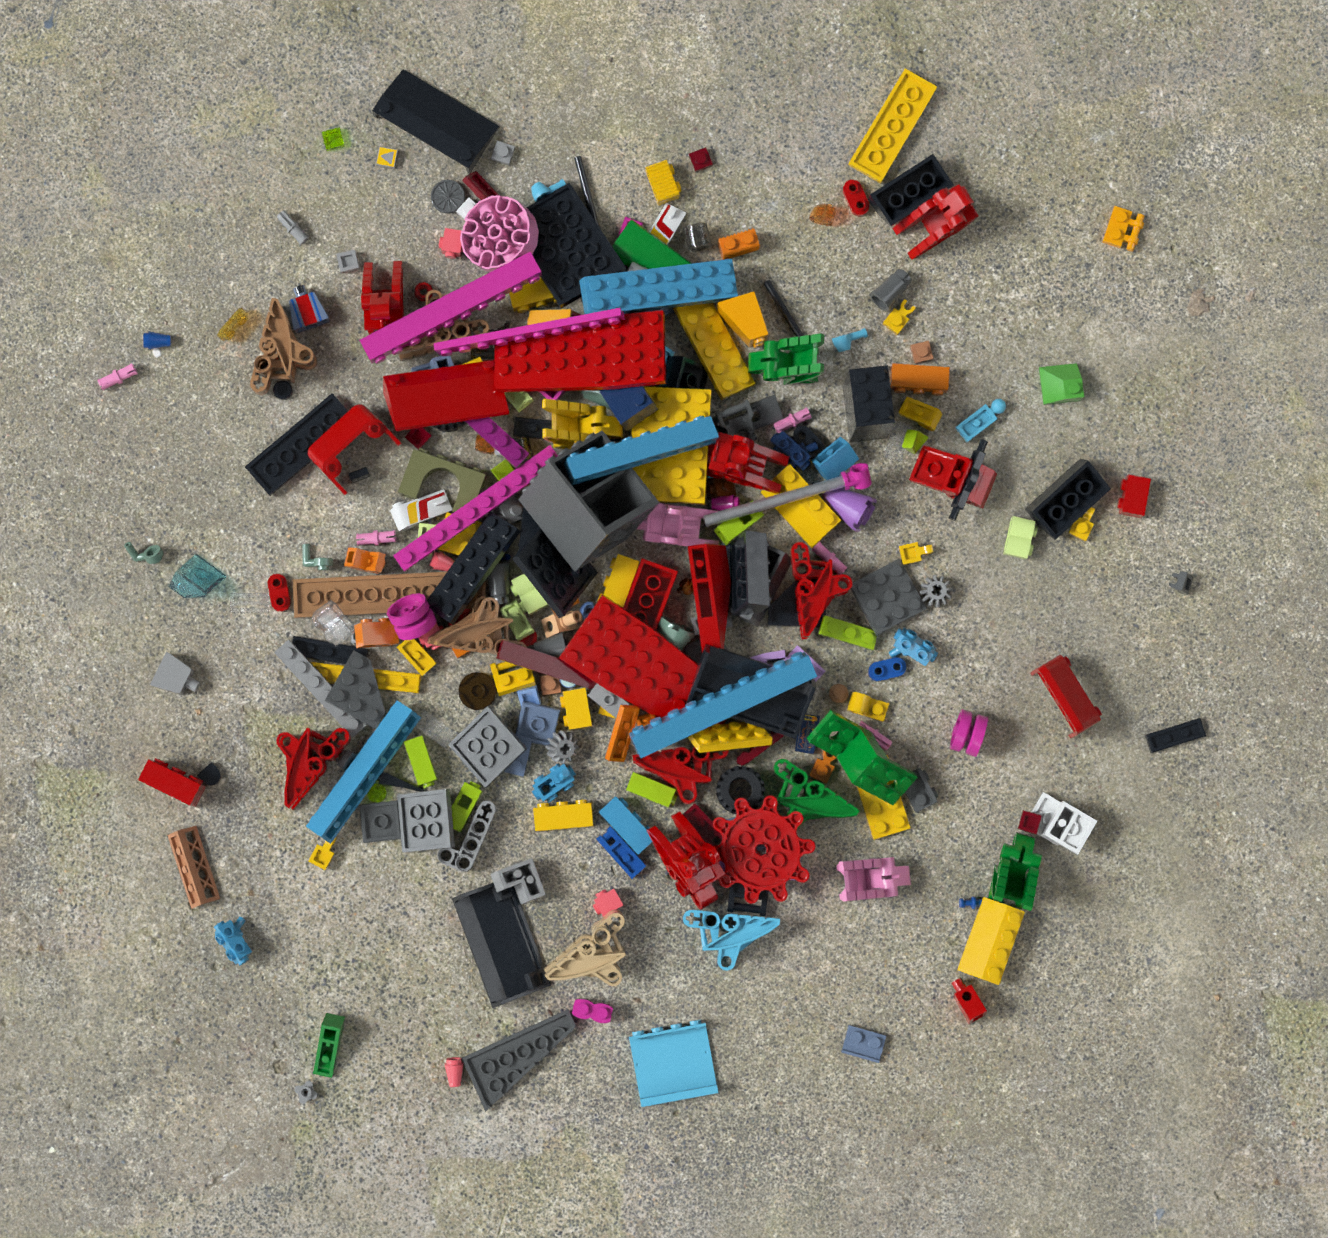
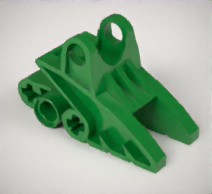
[748,333,825,385]
[773,759,860,829]
[988,832,1042,911]

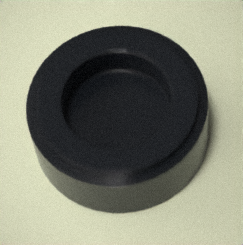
[273,380,293,400]

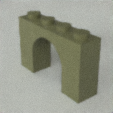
[398,448,487,513]

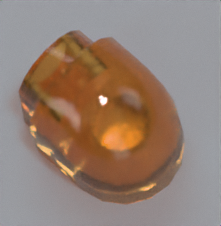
[809,203,836,226]
[475,435,495,455]

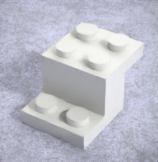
[1031,792,1097,855]

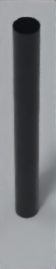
[574,156,600,228]
[763,280,804,337]

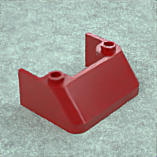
[308,404,401,495]
[1030,654,1102,738]

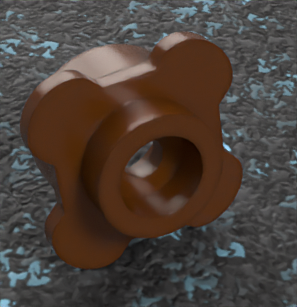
[677,578,693,596]

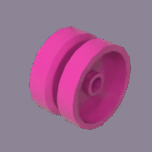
[387,593,437,640]
[949,709,988,757]

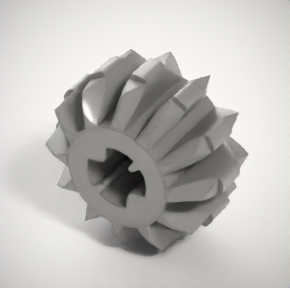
[920,575,953,608]
[545,730,579,764]

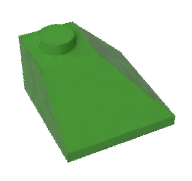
[1039,363,1084,405]

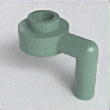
[124,542,164,564]
[302,544,333,570]

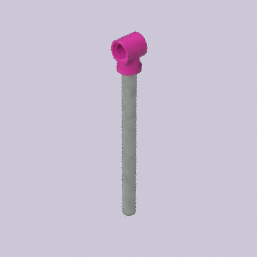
[703,463,872,527]

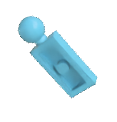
[955,399,1006,442]

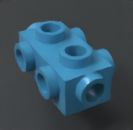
[889,628,938,666]
[531,763,576,803]
[214,917,252,966]

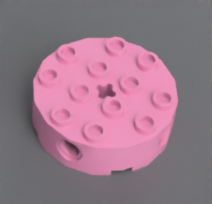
[460,196,539,273]

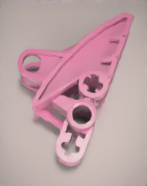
[637,503,719,546]
[836,857,911,901]

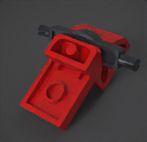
[909,439,997,521]

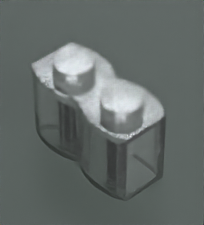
[312,600,355,646]

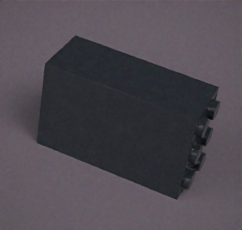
[843,365,895,443]

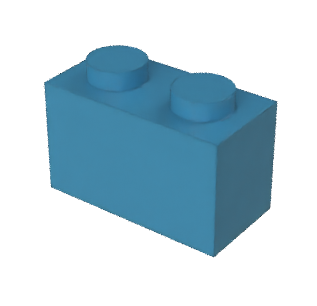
[811,437,859,480]

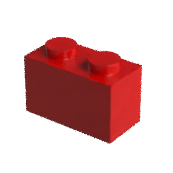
[1117,474,1151,518]

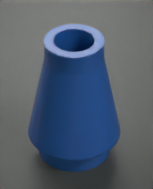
[143,331,170,350]

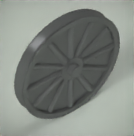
[431,180,465,213]

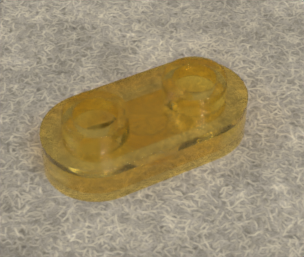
[217,308,248,341]

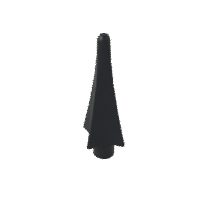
[377,771,424,792]

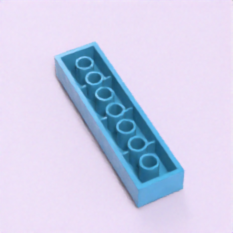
[579,259,738,314]

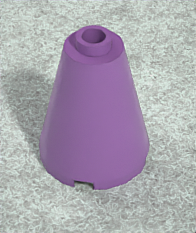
[821,488,877,532]

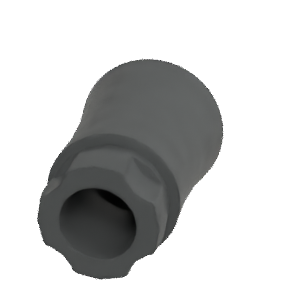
[869,269,912,312]
[487,563,510,605]
[527,632,567,658]

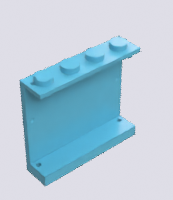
[629,1019,718,1107]

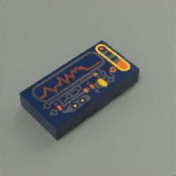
[795,714,820,755]

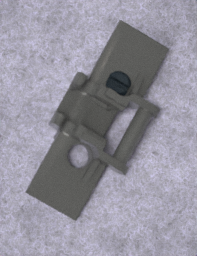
[711,394,783,445]

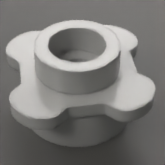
[295,1081,317,1104]

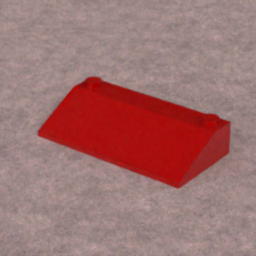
[383,360,509,431]

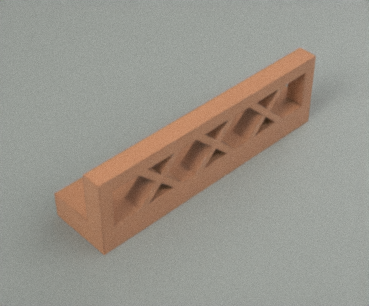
[167,826,220,909]

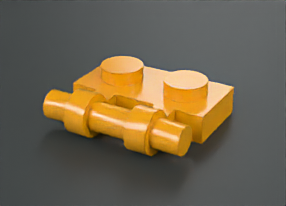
[1102,206,1145,252]

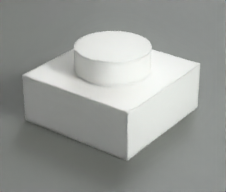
[456,198,476,219]

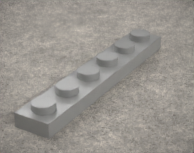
[274,639,366,738]

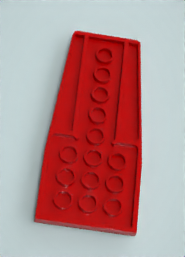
[494,310,666,392]
[559,594,728,724]

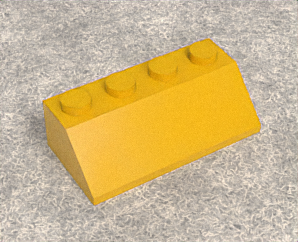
[760,464,841,549]
[957,897,1025,985]

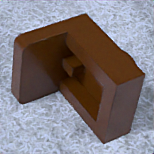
[706,477,737,500]

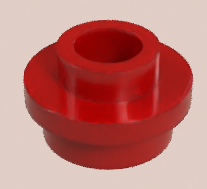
[414,282,433,301]

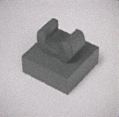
[1169,571,1194,595]
[335,749,356,770]

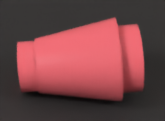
[429,552,455,572]
[444,1057,464,1087]

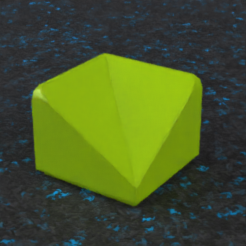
[902,429,928,454]
[491,459,514,481]

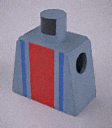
[289,285,330,334]

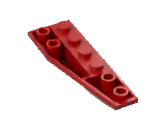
[688,544,731,652]

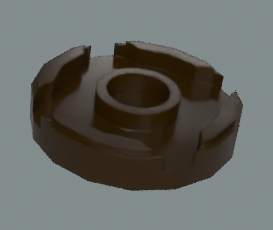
[458,672,497,711]

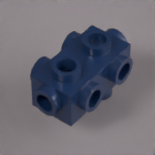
[770,431,818,471]

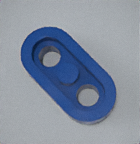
[868,657,906,682]

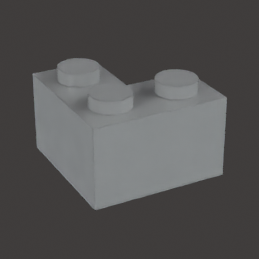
[490,858,546,904]

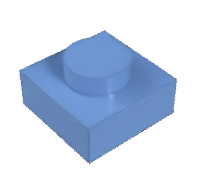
[517,686,541,707]

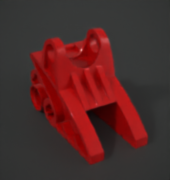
[892,184,979,260]
[361,261,404,335]
[707,432,789,494]
[790,542,853,640]
[276,728,351,810]
[632,747,729,804]
[646,812,725,910]

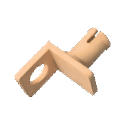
[541,610,582,638]

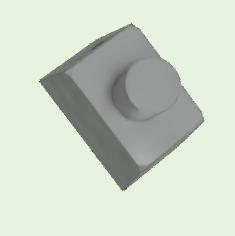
[150,652,200,695]

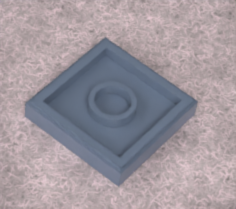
[516,701,561,745]

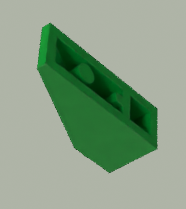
[313,1013,345,1078]

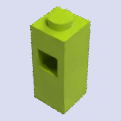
[714,500,764,546]
[404,736,438,788]
[626,772,678,808]
[451,781,483,832]

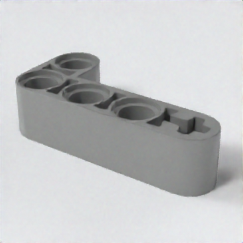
[437,801,496,872]

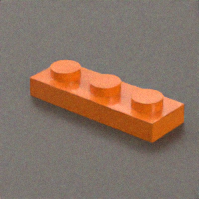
[605,705,640,762]

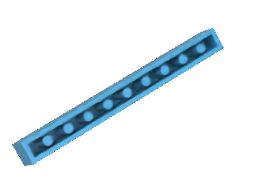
[629,652,817,758]

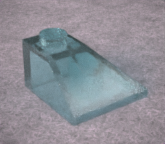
[168,554,226,598]

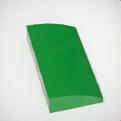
[612,219,692,269]

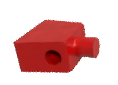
[951,978,987,1024]

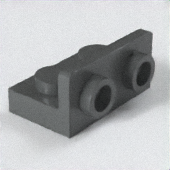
[905,768,939,813]

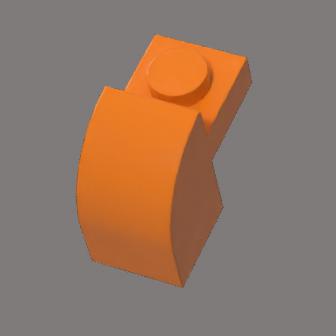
[344,548,386,574]

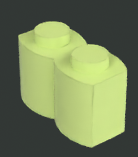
[1003,516,1038,559]
[510,574,549,616]

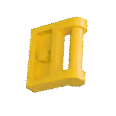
[490,662,536,696]

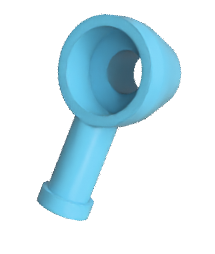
[531,179,566,202]
[832,328,868,352]

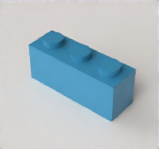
[599,796,652,855]

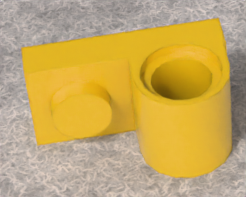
[898,396,943,432]
[847,692,889,722]

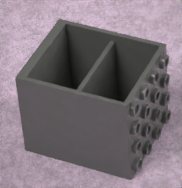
[518,431,659,572]

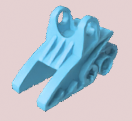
[683,910,780,971]

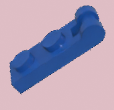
[596,826,646,879]

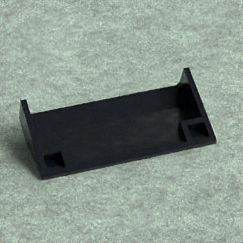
[372,69,499,174]
[686,644,816,739]
[452,883,551,1008]

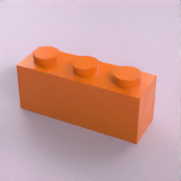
[890,363,950,396]

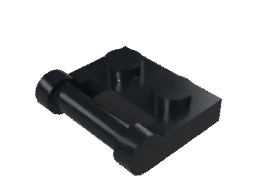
[727,883,769,916]

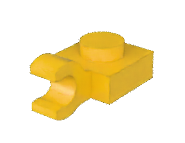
[1068,507,1095,541]
[899,542,934,565]
[308,837,337,870]

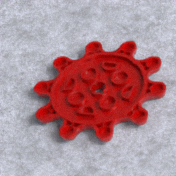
[713,795,816,904]

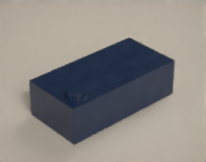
[599,386,659,431]

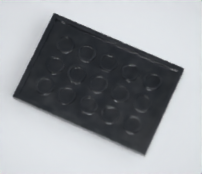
[526,183,626,309]

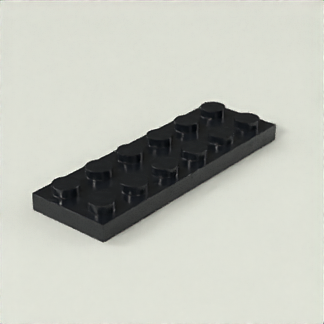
[245,393,348,496]
[427,512,521,625]

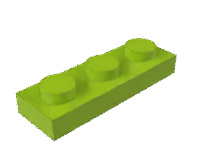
[818,615,878,650]

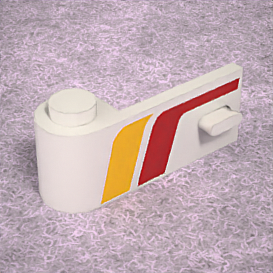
[649,203,686,245]
[390,489,452,532]

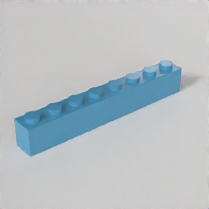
[564,416,719,485]
[306,700,421,844]

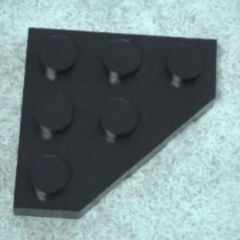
[768,569,826,628]

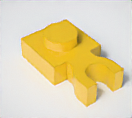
[882,299,916,335]

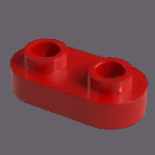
[843,179,869,217]
[267,574,291,612]

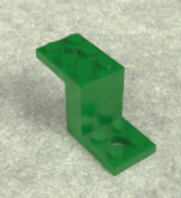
[807,710,918,805]

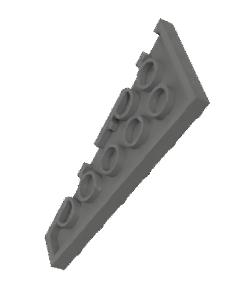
[462,1009,576,1112]

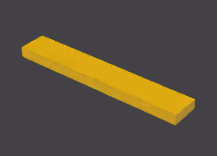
[311,662,421,694]

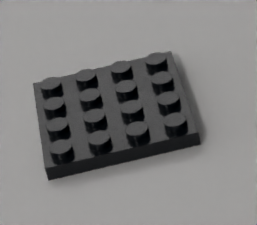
[512,527,598,618]

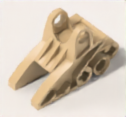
[544,909,626,986]

